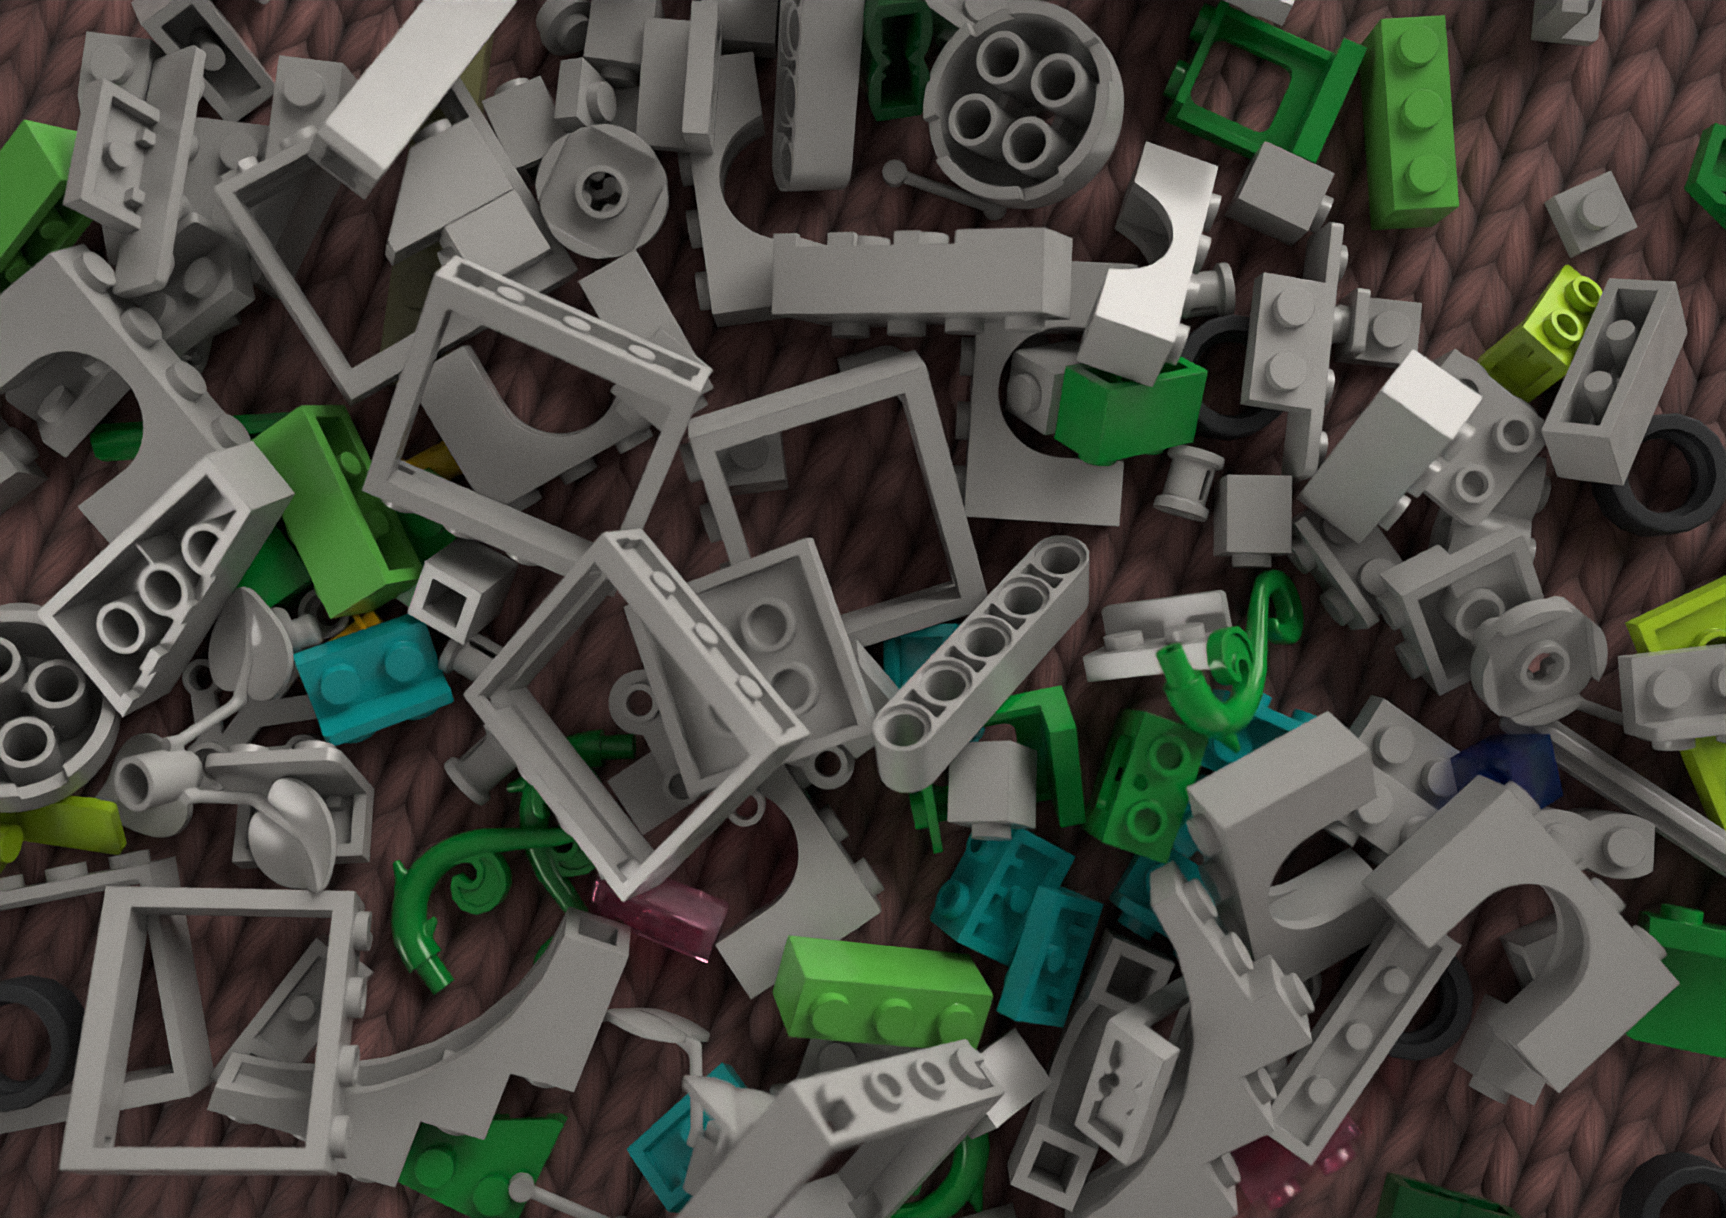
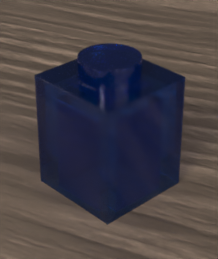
[1450,734,1563,809]

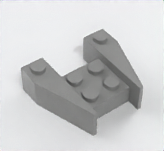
[77,31,358,299]

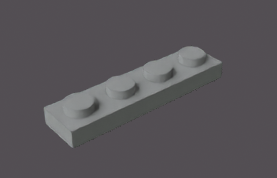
[1267,916,1462,1166]

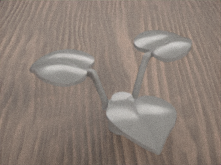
[95,586,337,894]
[602,1007,830,1196]

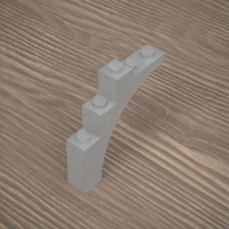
[1065,860,1314,1218]
[207,907,631,1187]

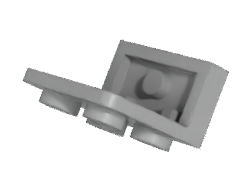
[1423,348,1546,527]
[205,740,375,869]

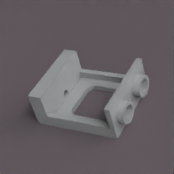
[1074,976,1190,1166]

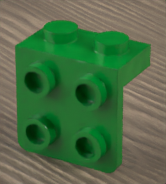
[1626,904,1726,1059]

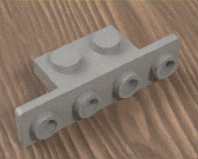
[63,45,207,299]
[1240,222,1348,484]

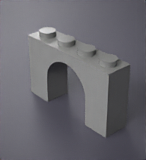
[0,244,250,544]
[420,249,714,511]
[953,261,1138,526]
[1186,711,1390,982]
[607,751,885,999]
[1360,774,1679,1093]

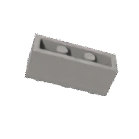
[1541,278,1688,486]
[1296,349,1483,544]

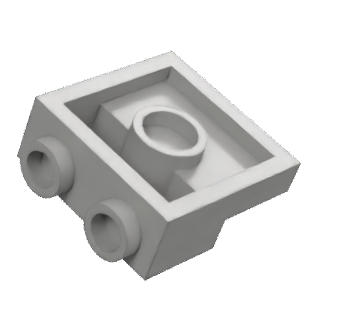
[1375,524,1544,696]
[1322,695,1478,866]

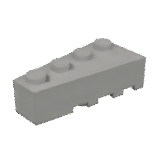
[772,227,1072,339]
[36,441,295,717]

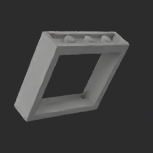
[213,77,578,408]
[362,255,711,597]
[679,350,988,647]
[463,528,811,902]
[0,849,214,1134]
[59,886,373,1175]
[676,1039,1006,1218]

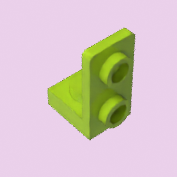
[1477,265,1603,403]
[0,795,127,874]

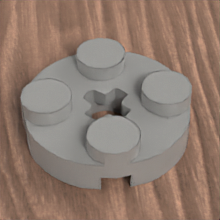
[535,124,669,259]
[1470,596,1608,726]

